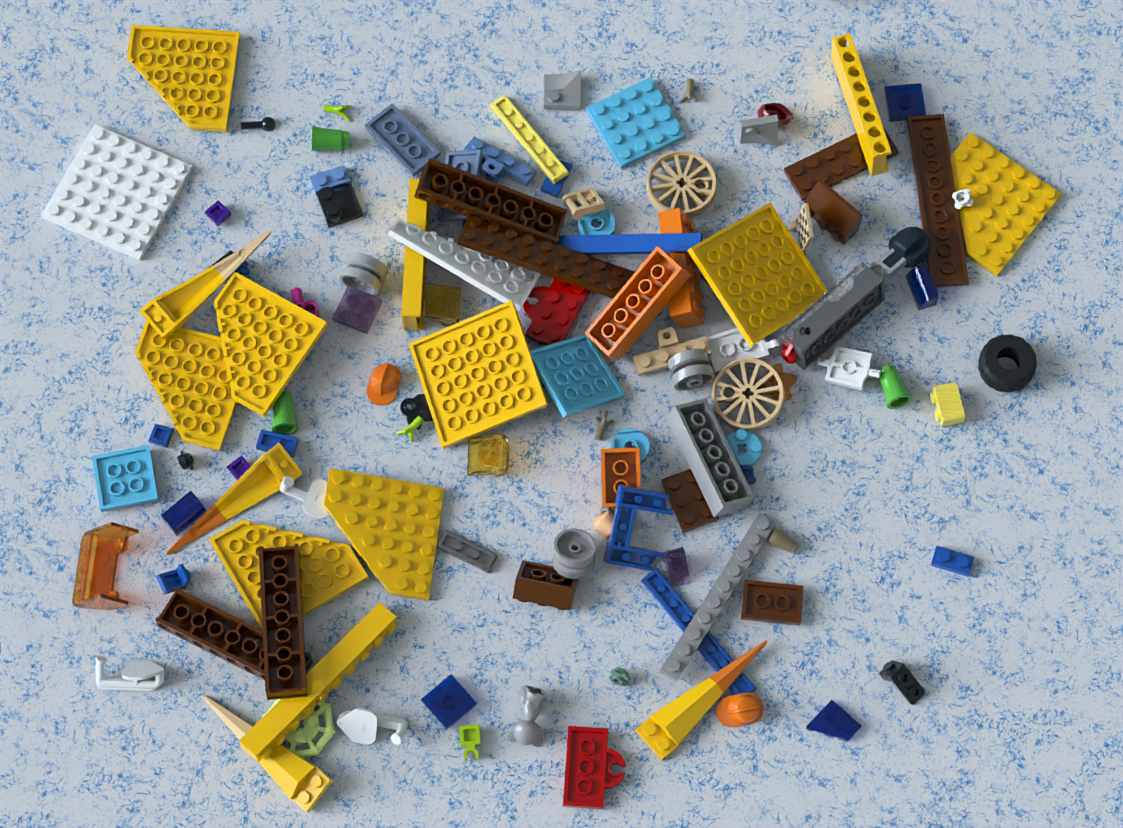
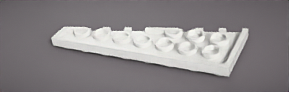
[388,218,541,312]

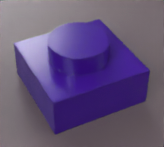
[205,200,231,227]
[227,455,251,480]

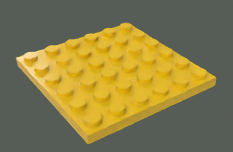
[687,202,832,347]
[409,300,549,449]

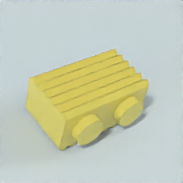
[930,382,966,427]

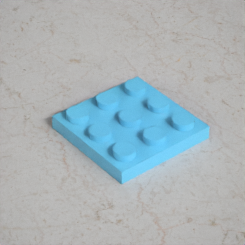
[92,445,159,512]

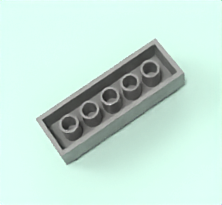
[666,398,755,517]

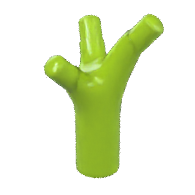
[323,104,350,122]
[396,416,424,442]

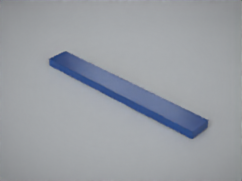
[558,233,703,255]
[641,568,756,695]

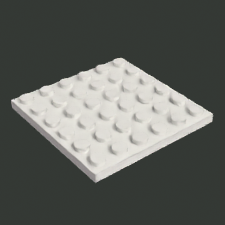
[41,124,193,260]

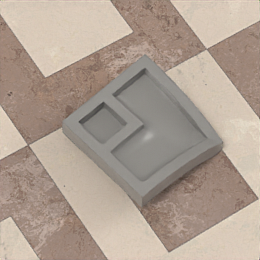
[544,71,581,111]
[739,115,778,147]

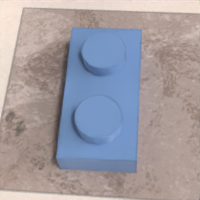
[310,165,351,194]

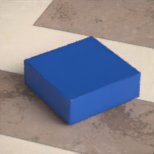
[148,424,174,448]

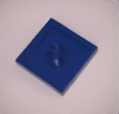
[884,83,926,122]
[421,674,477,730]

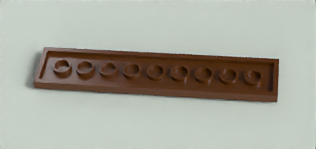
[907,114,969,288]
[457,215,635,299]

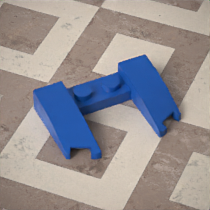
[603,484,673,571]

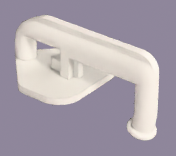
[280,476,331,519]
[95,656,164,691]
[337,708,408,745]

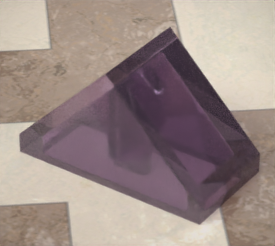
[664,547,691,587]

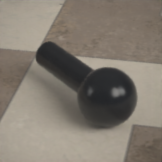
[240,117,276,131]

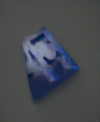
[806,700,862,742]

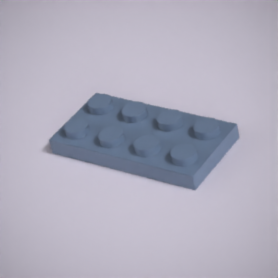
[364,103,441,177]
[437,150,483,222]

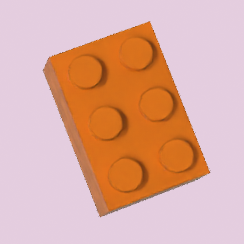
[601,448,641,509]

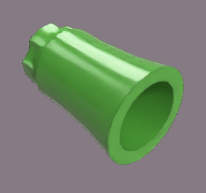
[312,126,349,151]
[879,365,912,409]
[272,391,299,435]

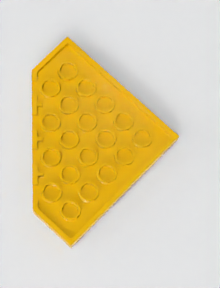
[127,25,240,132]
[950,132,1062,277]
[213,271,328,418]
[135,320,237,452]
[323,468,445,601]
[209,520,369,630]

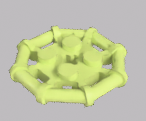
[263,699,336,758]

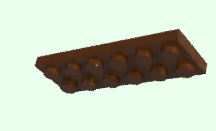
[784,127,899,201]

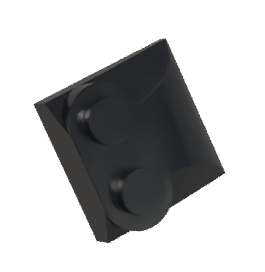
[316,183,364,228]

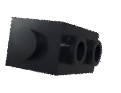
[879,660,925,705]

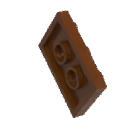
[661,469,719,533]
[741,580,804,626]

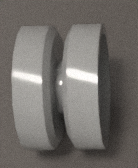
[340,252,388,296]
[667,348,715,391]
[552,528,597,579]

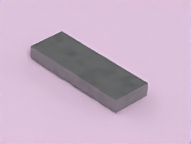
[437,530,498,574]

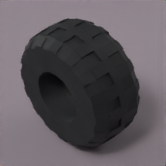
[978,334,1037,393]

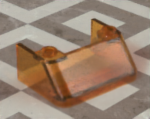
[72,522,139,610]

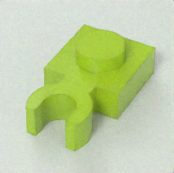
[459,724,481,761]

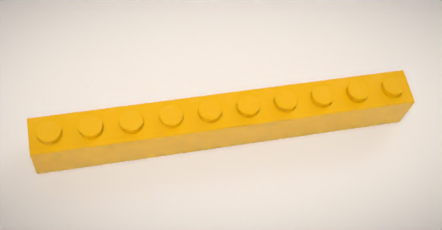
[239,602,398,763]

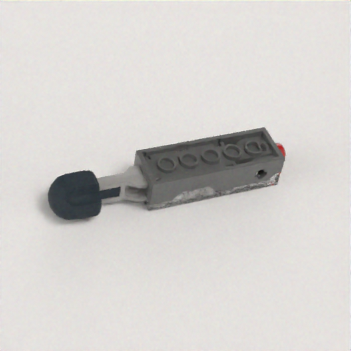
[780,227,932,370]

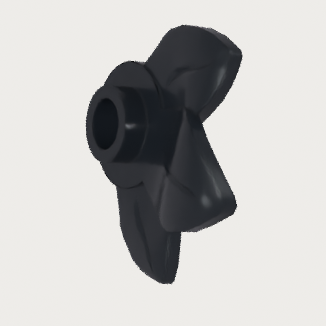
[400,394,433,430]

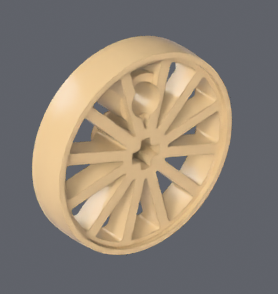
[646,151,717,219]
[712,358,785,431]

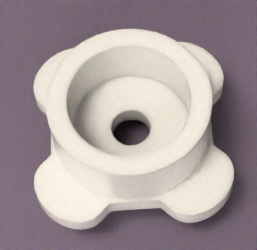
[952,189,973,209]

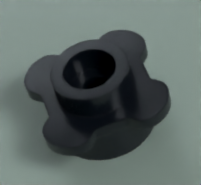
[177,450,194,470]

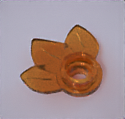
[760,364,797,401]

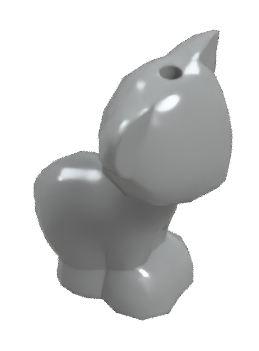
[507,685,546,747]

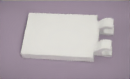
[707,328,780,374]

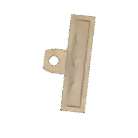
[633,327,712,376]

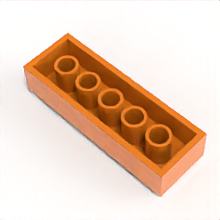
[658,208,705,329]
[584,246,691,361]

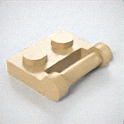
[562,187,605,220]

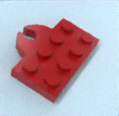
[523,278,591,345]
[563,726,626,809]

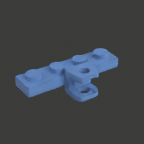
[464,136,537,186]

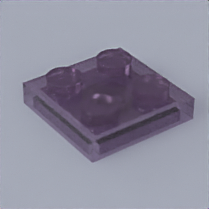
[332,286,383,334]

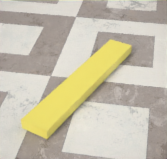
[490,95,569,184]

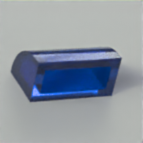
[905,263,939,310]
[161,491,206,536]

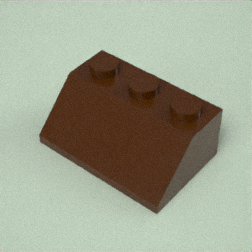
[803,179,862,245]
[513,560,578,610]

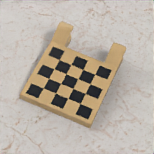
[789,203,814,256]

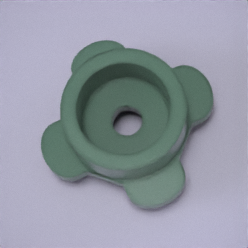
[609,667,629,686]

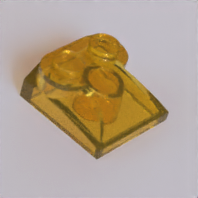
[421,283,461,327]
[467,434,510,477]

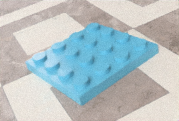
[586,77,686,169]
[530,335,626,418]

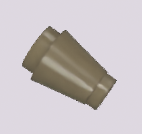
[768,528,798,553]

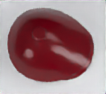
[757,103,793,128]

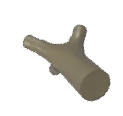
[680,79,698,103]
[594,410,614,441]

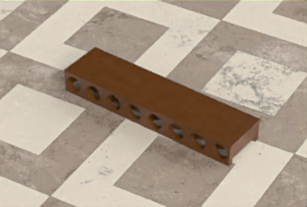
[414,158,567,244]
[259,544,308,700]
[155,588,313,680]

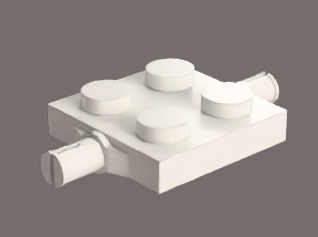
[817,346,881,390]

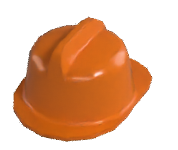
[367,362,401,406]
[716,693,764,727]

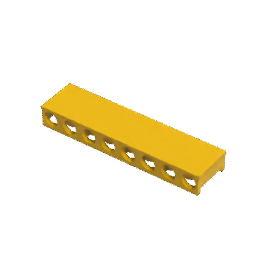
[831,33,892,177]
[401,178,430,331]

